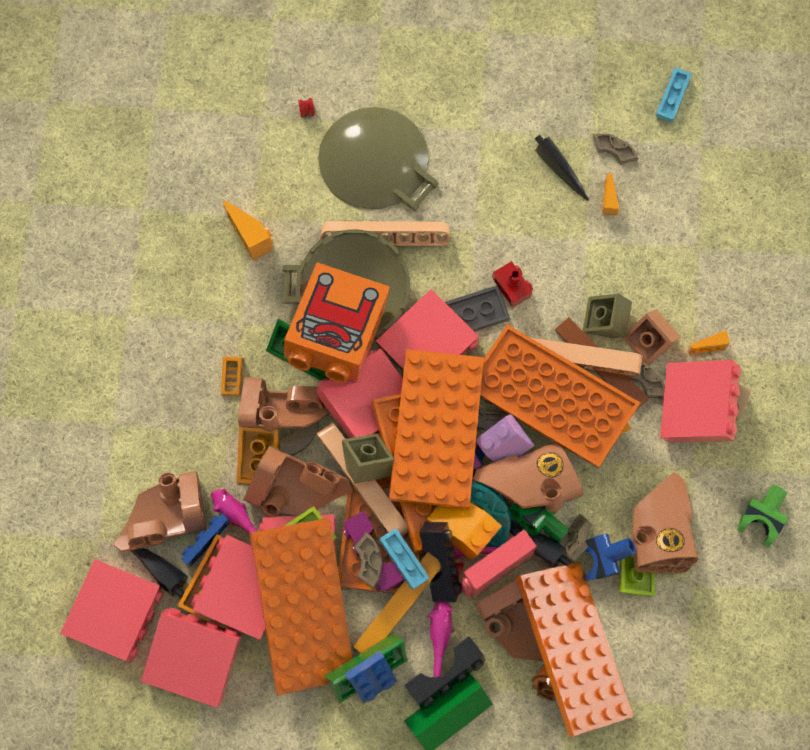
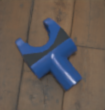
[583,534,636,581]

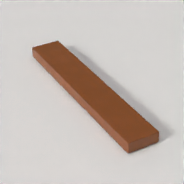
[555,317,649,408]

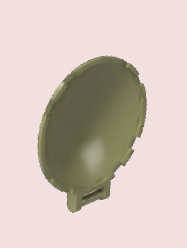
[319,107,439,212]
[281,229,410,337]

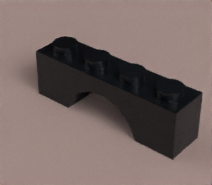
[419,522,462,602]
[404,636,486,710]

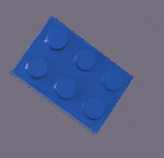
[181,514,230,567]
[345,651,397,704]

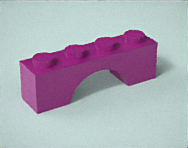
[342,511,404,594]

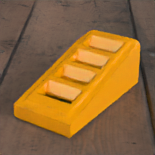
[602,173,619,215]
[688,330,729,354]
[221,357,243,396]

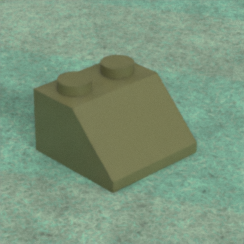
[583,293,632,338]
[342,433,395,484]

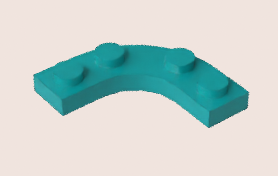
[470,480,511,548]

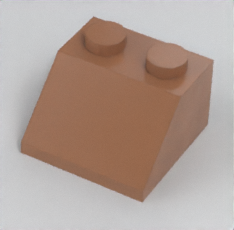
[622,309,681,365]

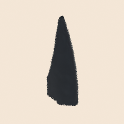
[535,135,589,201]
[510,520,572,568]
[130,548,188,598]

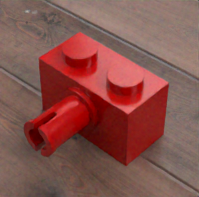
[492,261,533,308]

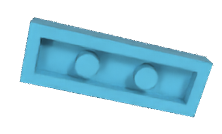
[655,68,692,123]
[378,528,430,591]

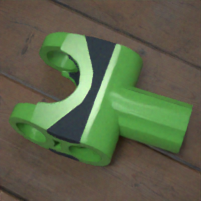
[737,485,788,547]

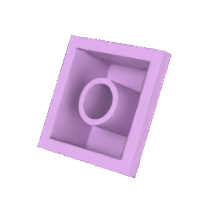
[476,414,535,462]

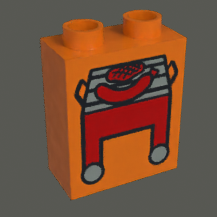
[284,263,390,383]

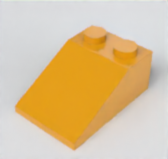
[223,200,273,260]
[237,427,281,484]
[426,502,501,560]

